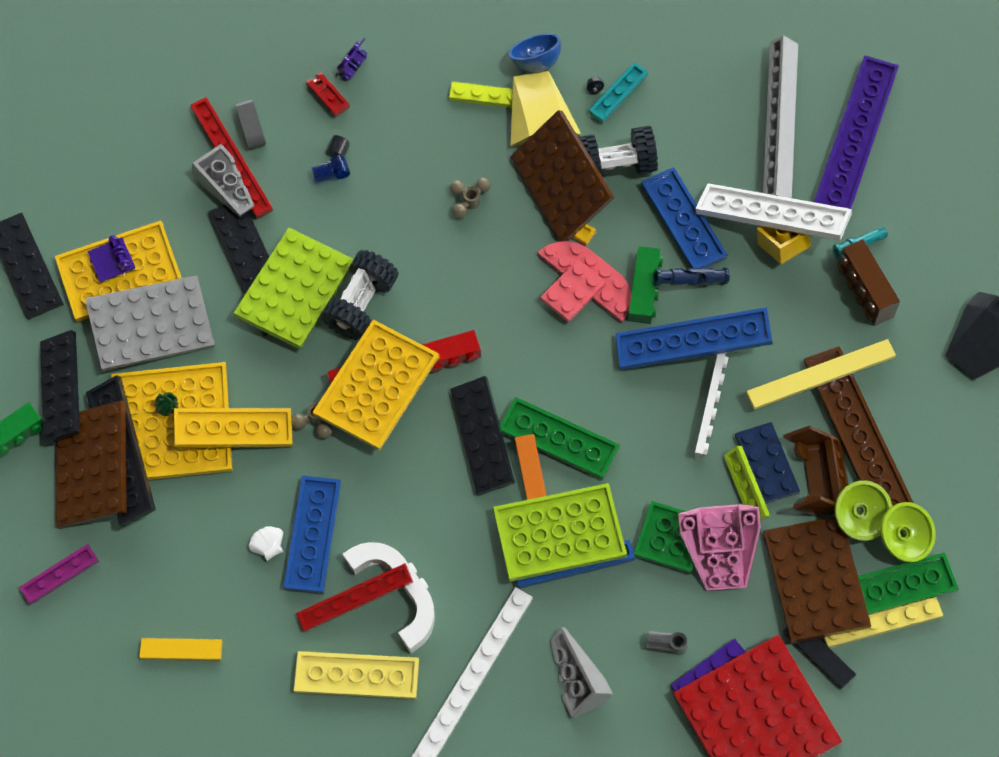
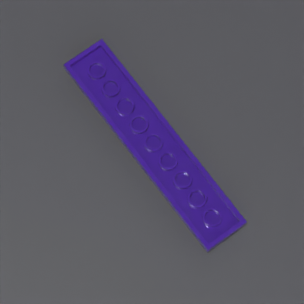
[814,55,899,209]

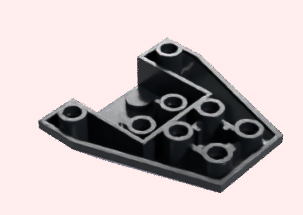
[945,292,999,380]

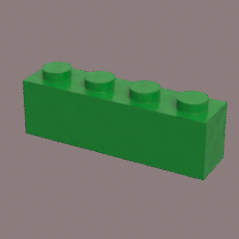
[628,246,663,324]
[0,402,43,457]

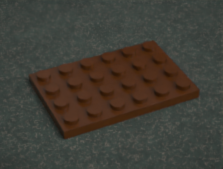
[510,110,615,242]
[56,401,127,529]
[763,517,871,644]

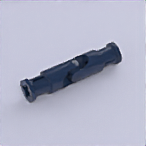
[653,267,730,286]

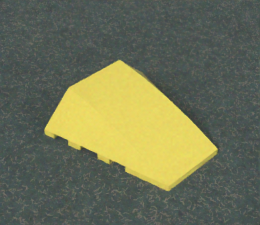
[510,71,581,147]

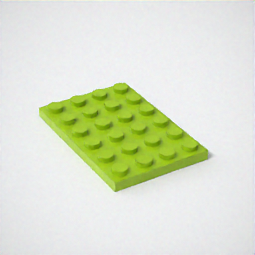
[234,227,353,350]
[493,483,627,582]

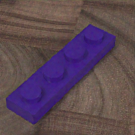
[671,638,746,692]

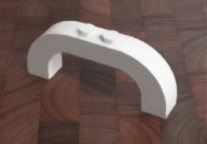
[343,542,435,654]

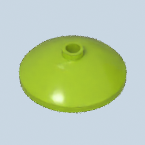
[835,481,892,541]
[881,502,936,562]

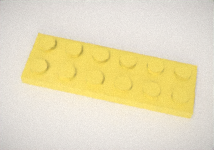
[294,651,419,700]

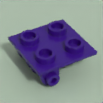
[336,38,367,81]
[87,235,136,282]

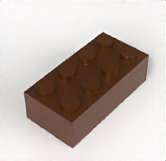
[838,239,900,326]

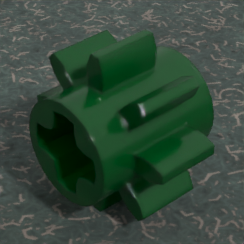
[154,392,179,416]

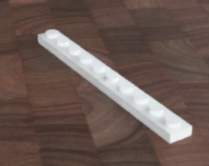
[412,587,533,757]

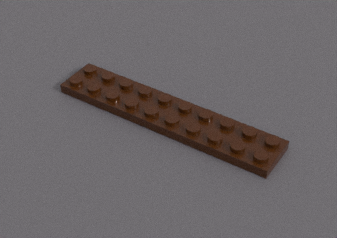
[803,346,914,506]

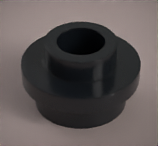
[586,77,604,94]

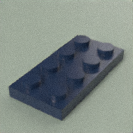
[735,422,800,504]

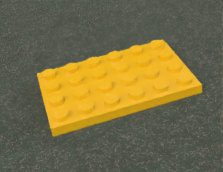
[55,220,182,322]
[313,320,439,451]

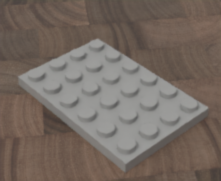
[85,275,215,371]

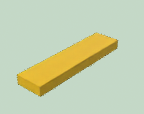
[140,638,223,661]

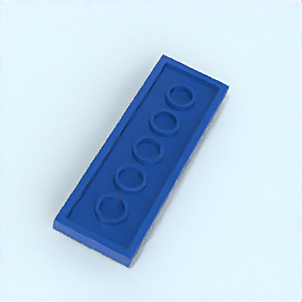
[641,167,728,268]
[284,476,341,594]

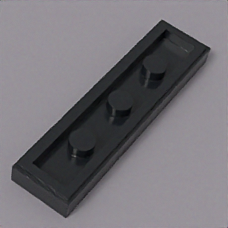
[782,627,856,690]

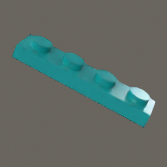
[589,62,648,123]

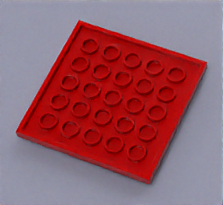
[673,634,843,757]

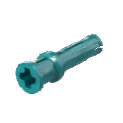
[832,226,888,260]

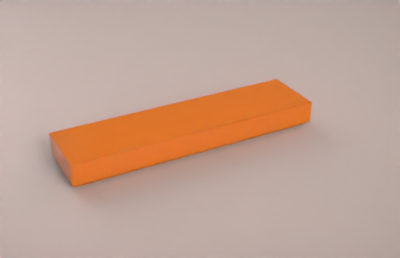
[515,434,547,500]

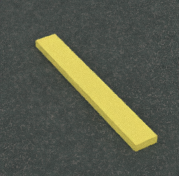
[746,339,896,410]

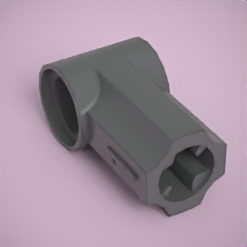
[647,631,687,655]

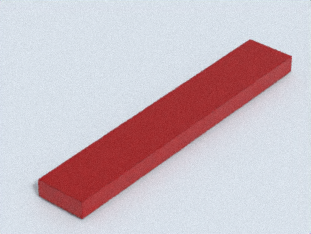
[296,563,414,632]

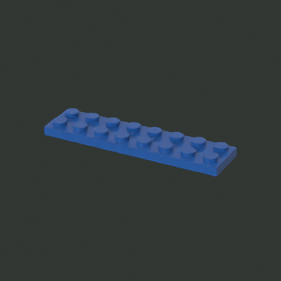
[616,307,773,370]

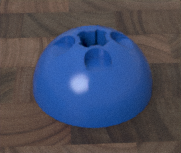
[509,33,561,73]

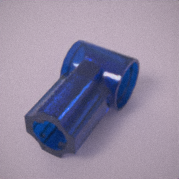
[311,155,351,183]

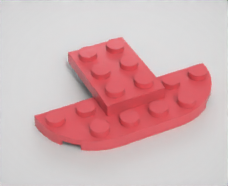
[538,241,631,323]

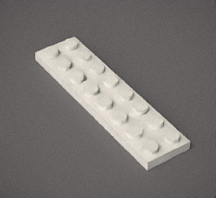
[696,183,852,241]

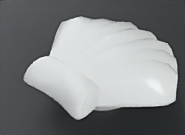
[249,526,283,561]

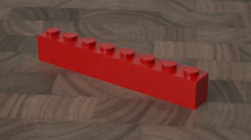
[327,330,481,384]

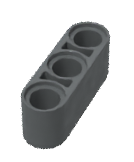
[235,99,266,149]

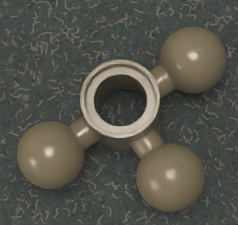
[450,178,491,218]
[292,403,332,438]

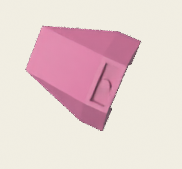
[678,504,761,591]

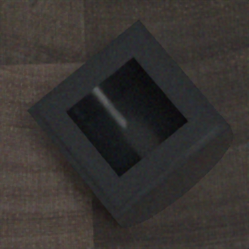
[326,135,350,160]

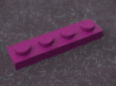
[19,544,99,605]

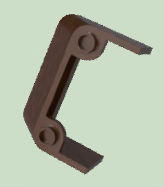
[783,425,848,515]

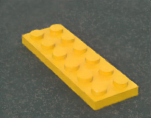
[174,408,293,447]

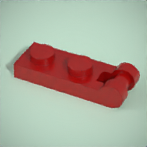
[305,72,350,117]

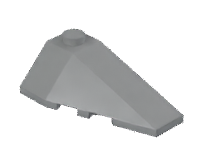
[191,144,254,217]
[550,627,613,718]

